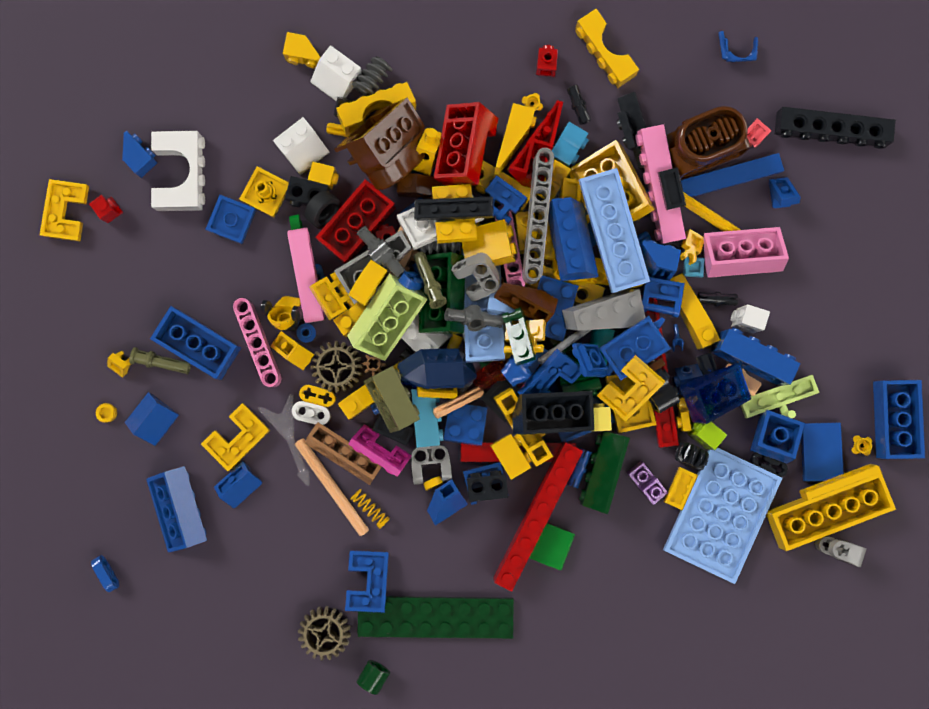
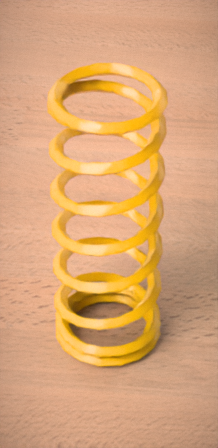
[350,489,390,529]

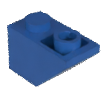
[122,131,158,178]
[427,479,468,526]

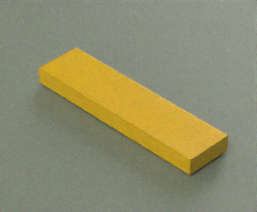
[799,464,881,500]

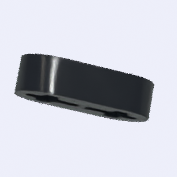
[750,452,788,477]

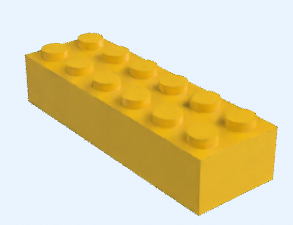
[766,473,896,551]

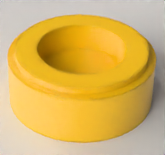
[96,403,117,423]
[423,476,443,491]

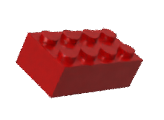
[315,179,396,264]

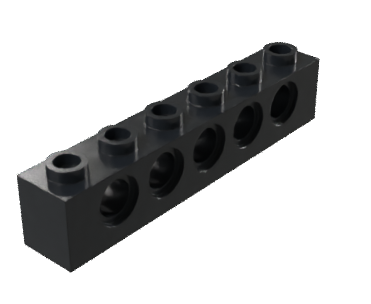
[774,107,896,149]

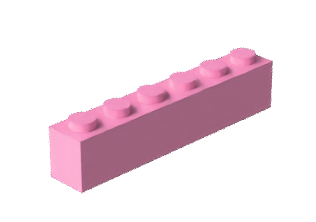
[636,124,686,244]

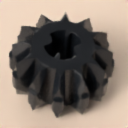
[675,442,709,470]

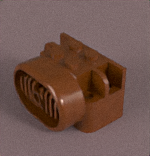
[334,97,426,190]
[666,106,751,180]

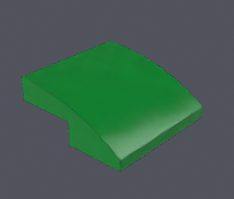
[529,523,575,571]

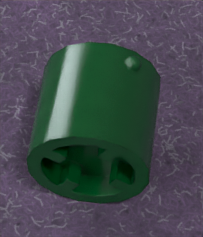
[356,660,390,695]

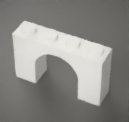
[151,131,205,211]

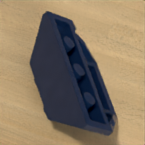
[398,349,477,389]

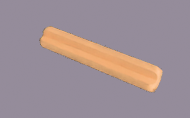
[433,386,484,418]

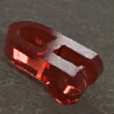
[473,361,506,389]

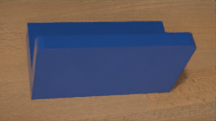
[214,461,262,508]

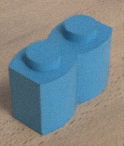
[552,122,589,167]

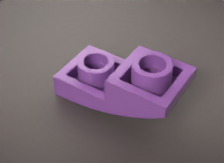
[627,461,668,505]

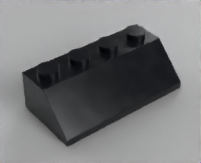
[512,391,594,435]

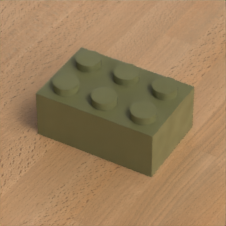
[364,366,420,433]

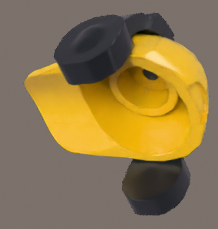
[260,296,303,331]

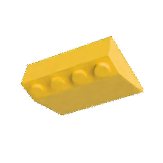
[569,140,655,221]

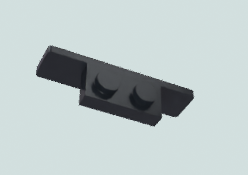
[617,92,646,169]

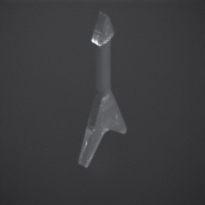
[258,394,310,486]

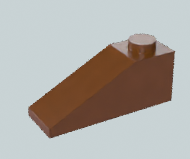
[397,173,445,199]
[494,283,558,323]

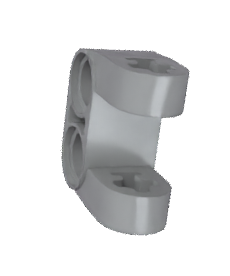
[451,253,500,301]
[412,445,452,485]
[815,536,867,567]

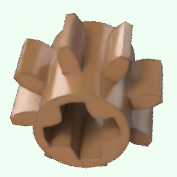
[362,355,386,376]

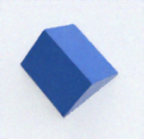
[125,392,179,446]

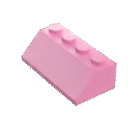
[704,227,789,278]

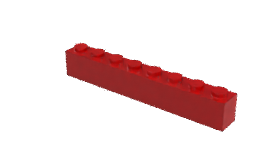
[493,441,583,592]

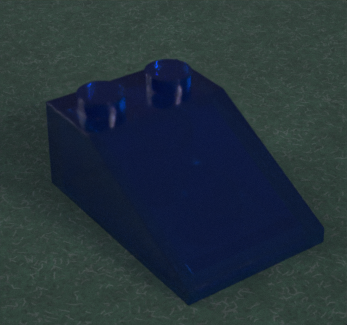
[680,363,751,424]

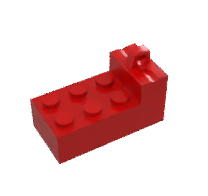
[434,102,499,186]

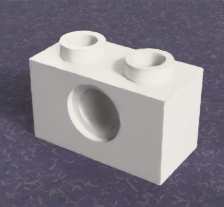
[731,304,770,333]

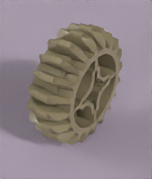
[311,341,363,393]
[298,606,351,661]

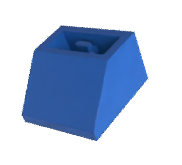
[640,240,681,281]

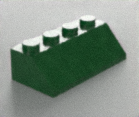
[419,252,465,334]
[579,431,630,514]

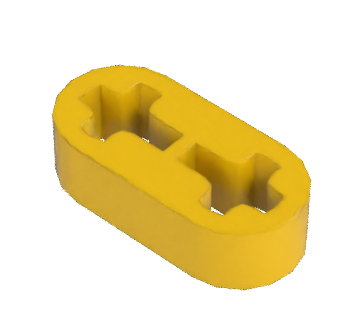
[299,385,336,407]

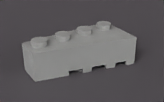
[334,230,412,304]
[562,289,646,330]

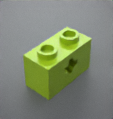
[688,420,727,450]

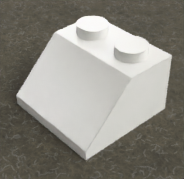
[310,45,363,101]
[273,117,330,175]
[401,314,452,352]

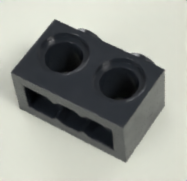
[285,176,330,211]
[467,470,508,502]

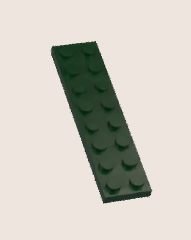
[358,596,514,639]

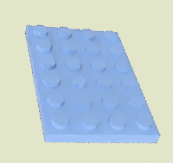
[663,448,782,584]

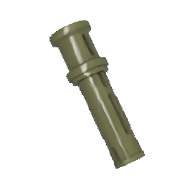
[413,252,447,309]
[129,347,191,375]

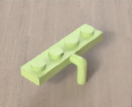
[739,375,819,418]

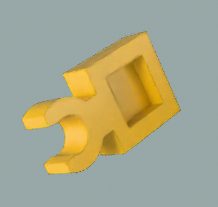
[680,229,704,265]
[676,398,691,432]

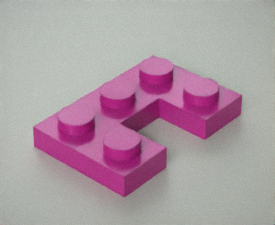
[348,424,412,477]

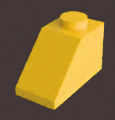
[270,331,314,370]

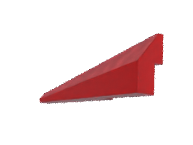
[508,100,563,188]

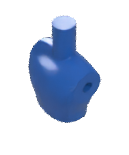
[501,357,537,387]

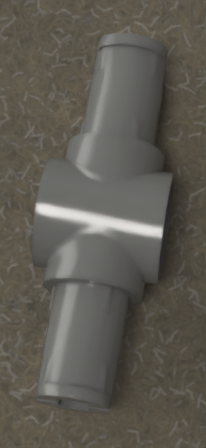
[357,226,406,278]
[444,305,504,331]

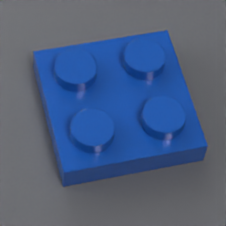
[205,195,256,244]
[444,404,487,446]

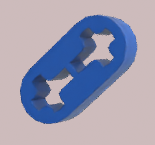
[398,271,424,290]
[91,555,119,592]

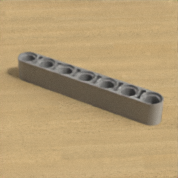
[522,148,554,284]

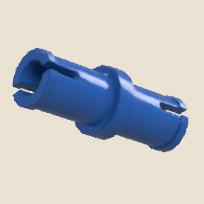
[567,448,592,488]

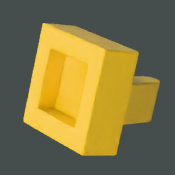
[107,351,131,378]

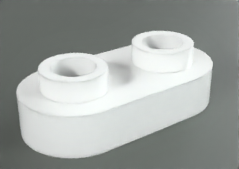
[292,401,331,425]

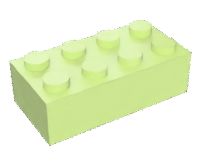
[347,273,428,361]

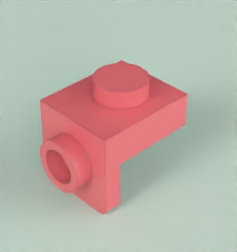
[747,118,772,149]

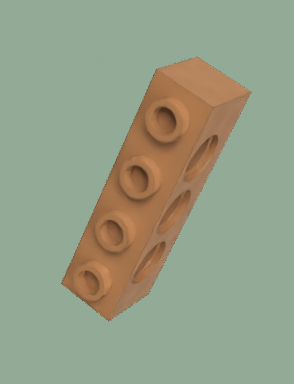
[305,422,382,485]

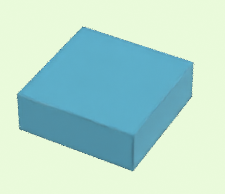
[683,257,705,278]

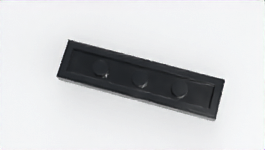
[414,197,494,221]

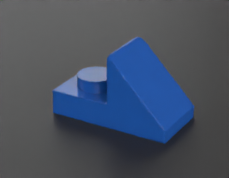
[769,177,801,208]

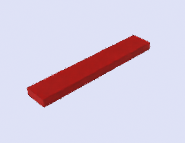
[461,442,576,462]

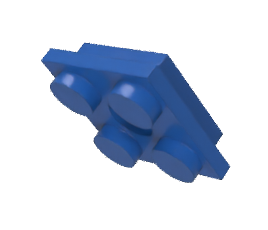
[572,343,608,377]

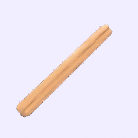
[295,438,369,536]

